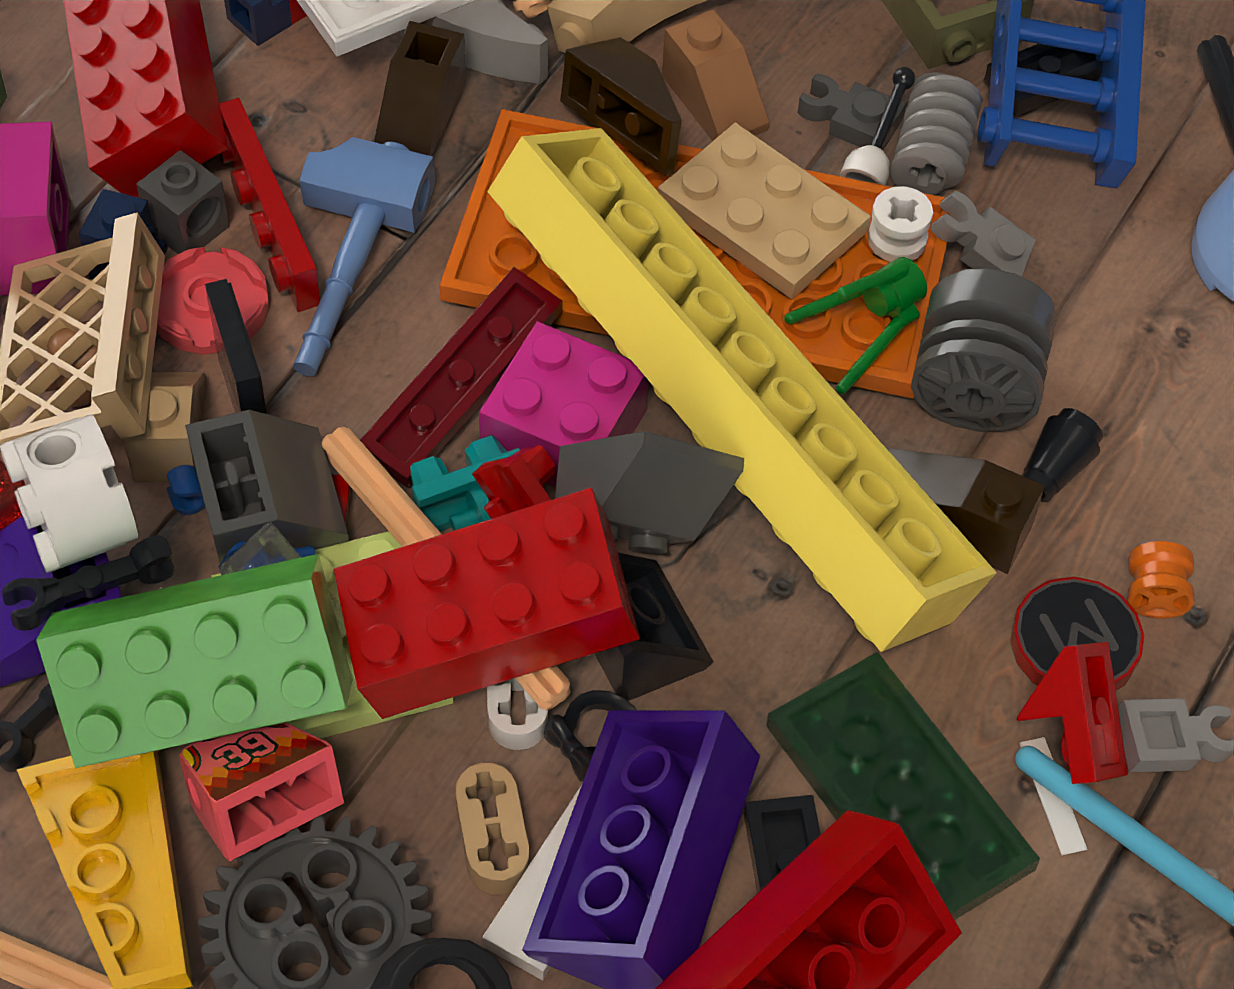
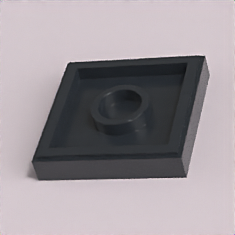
[205,279,267,414]

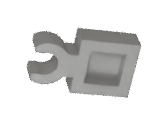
[930,191,1036,277]
[1118,698,1234,772]

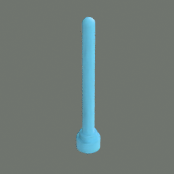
[1015,746,1234,926]

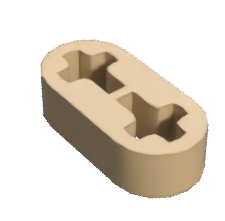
[456,763,529,895]

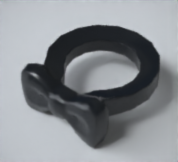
[544,690,637,782]

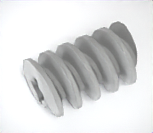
[890,72,983,195]

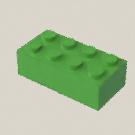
[36,554,353,768]

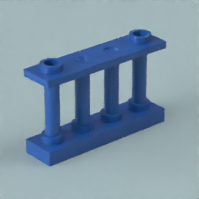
[977,0,1146,189]

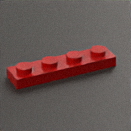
[218,98,320,312]

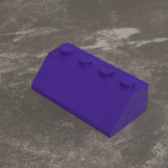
[522,710,760,989]

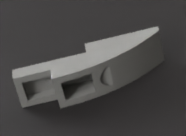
[397,0,548,84]

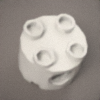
[0,414,138,573]

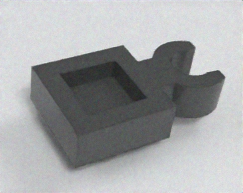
[797,74,906,150]

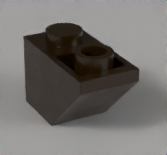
[374,21,466,156]

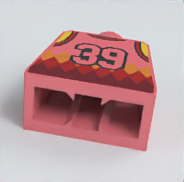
[179,722,344,862]

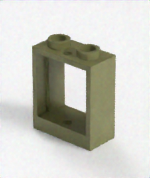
[882,0,1034,69]

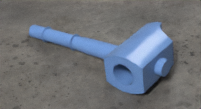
[293,137,436,377]

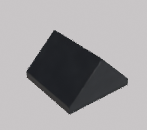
[594,552,713,701]

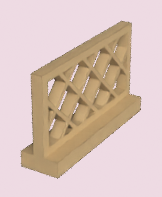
[0,212,165,455]

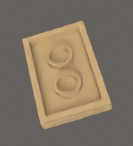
[657,123,871,299]

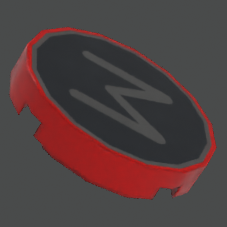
[1010,576,1144,691]

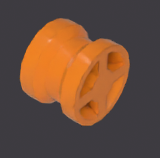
[1128,541,1194,619]

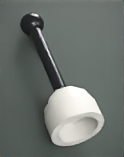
[840,67,915,185]

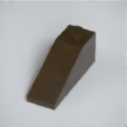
[560,37,682,176]
[886,448,1045,574]

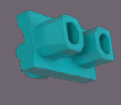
[410,435,520,532]

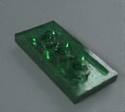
[766,652,1040,920]

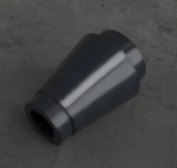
[1022,408,1103,502]

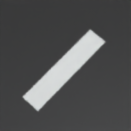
[1019,737,1088,856]

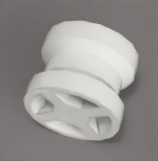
[868,186,933,262]

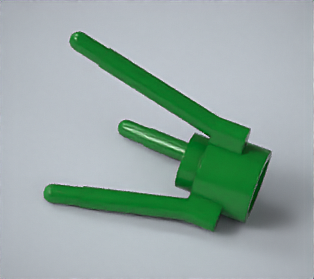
[784,257,928,394]

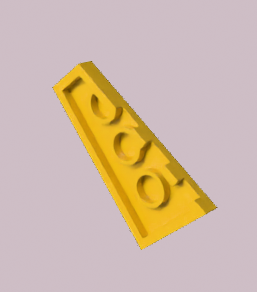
[16,750,193,989]

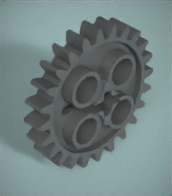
[198,815,433,989]

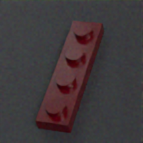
[360,267,563,488]

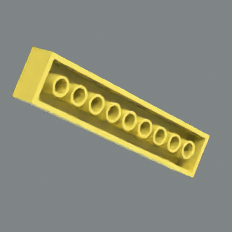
[487,128,997,652]

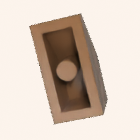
[662,9,769,141]

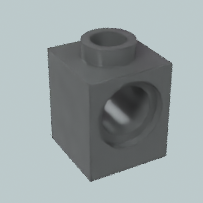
[136,150,230,254]

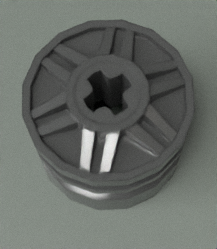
[911,268,1057,432]

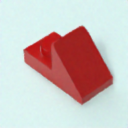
[1017,641,1128,784]

